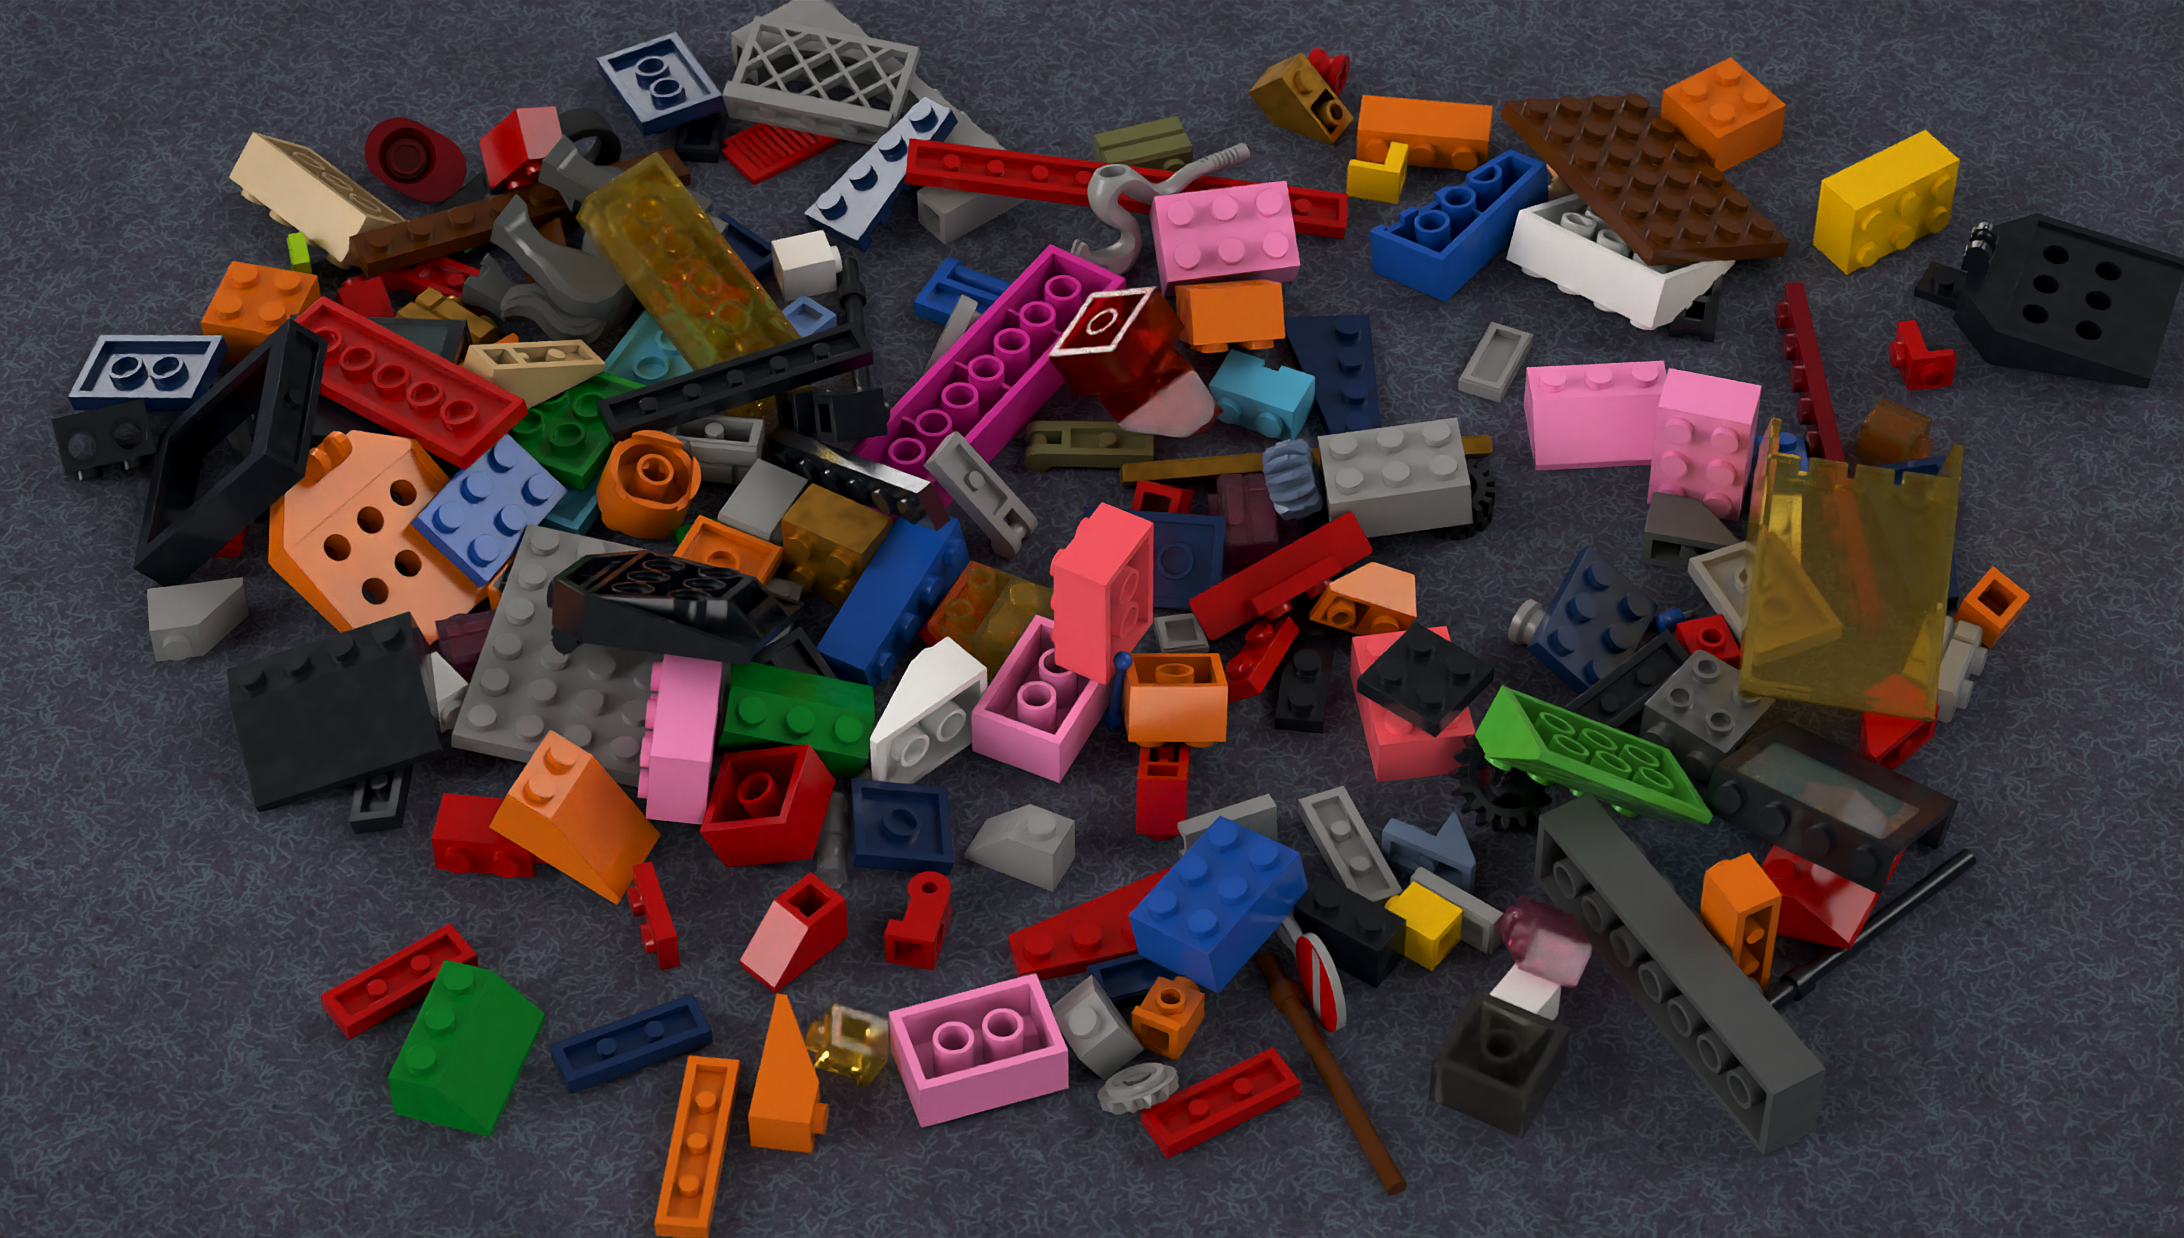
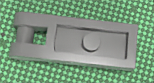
[924,431,1038,560]

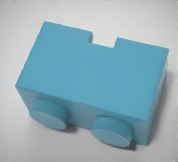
[1208,349,1315,441]

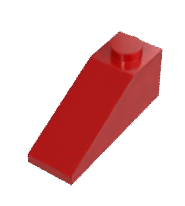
[1136,742,1191,841]

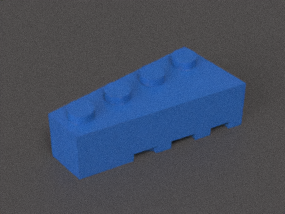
[816,516,972,691]

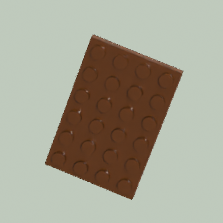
[1500,93,1789,266]

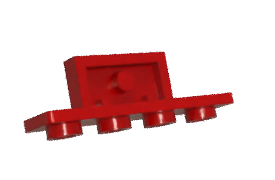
[1188,512,1373,641]

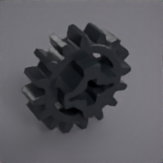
[1449,734,1556,832]

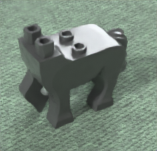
[461,134,729,346]

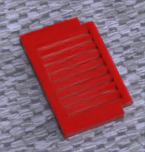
[722,123,840,186]

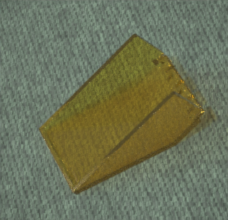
[1738,417,1964,722]

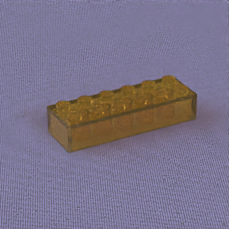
[576,152,812,419]

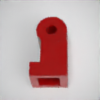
[884,871,952,971]

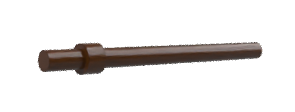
[1257,952,1407,1196]

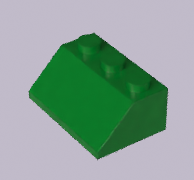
[714,662,875,778]
[388,960,546,1137]

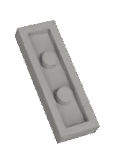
[1298,786,1403,907]

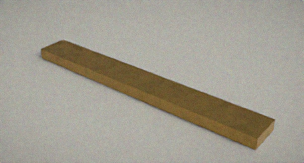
[1119,434,1493,486]

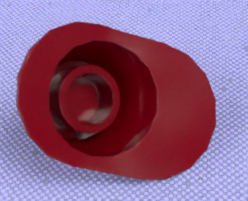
[364,117,467,203]

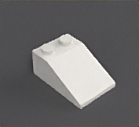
[870,636,988,784]

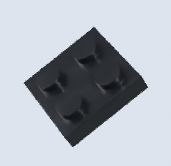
[1357,622,1495,738]

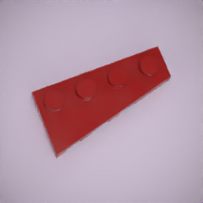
[1008,865,1174,981]

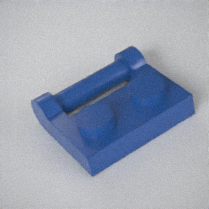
[913,257,1015,326]

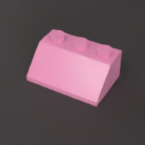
[1524,361,1667,471]

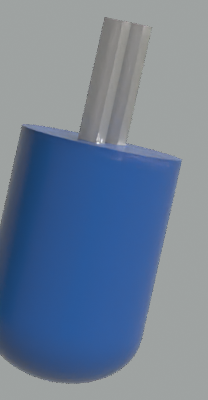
[1654,608,1693,633]

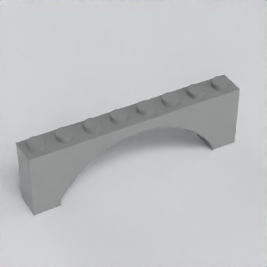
[731,0,1027,245]

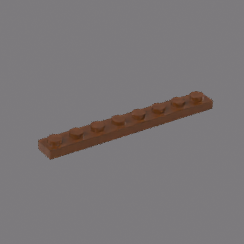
[349,147,691,277]

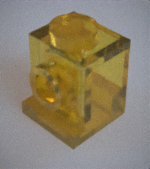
[805,1003,889,1088]

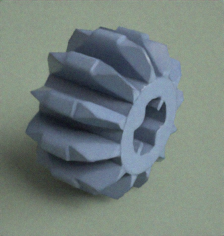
[1262,438,1326,521]

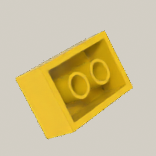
[1813,130,1960,275]

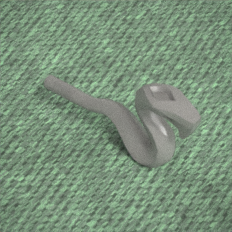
[1070,143,1250,275]

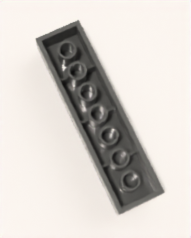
[1534,792,1826,1156]

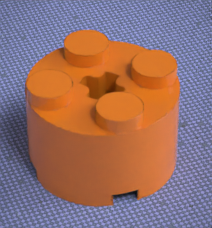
[596,430,701,540]

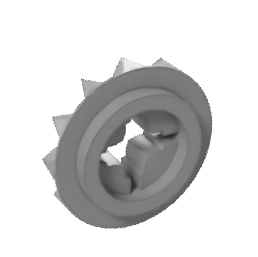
[1097,1063,1179,1115]

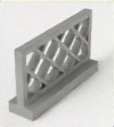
[722,16,921,146]

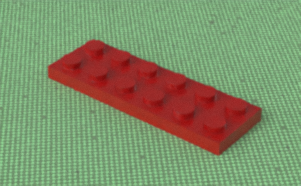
[294,296,528,471]

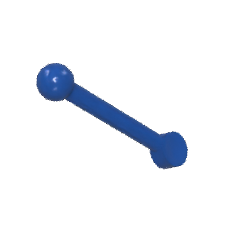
[1104,651,1132,730]

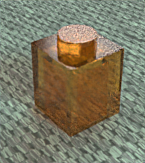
[1856,397,1934,465]

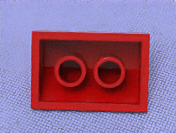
[1761,787,1906,950]

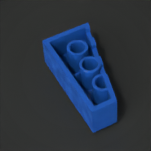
[1369,149,1549,302]

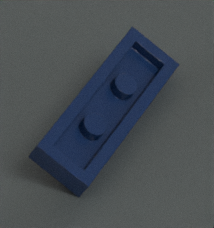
[550,994,713,1094]

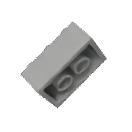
[1318,417,1473,538]

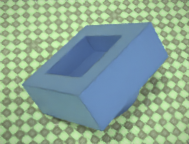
[773,294,837,341]

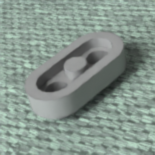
[923,294,982,375]

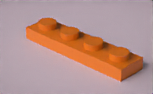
[654,1056,741,1238]

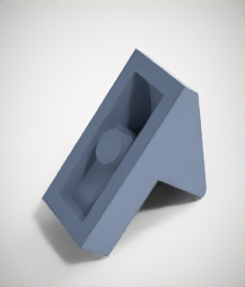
[1381,812,1476,895]

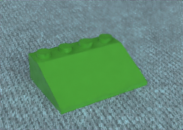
[1475,685,1713,824]

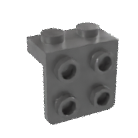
[1639,650,1776,783]

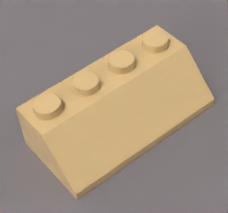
[229,132,407,270]

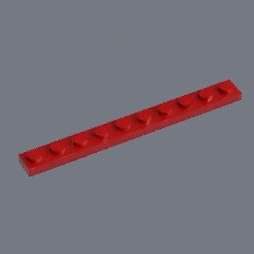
[904,138,1348,239]

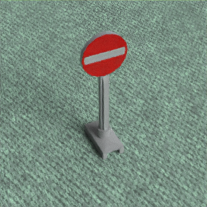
[1178,794,1347,1033]

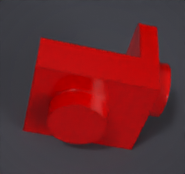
[335,275,396,318]
[1889,320,1957,391]

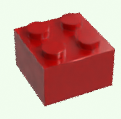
[699,744,835,867]

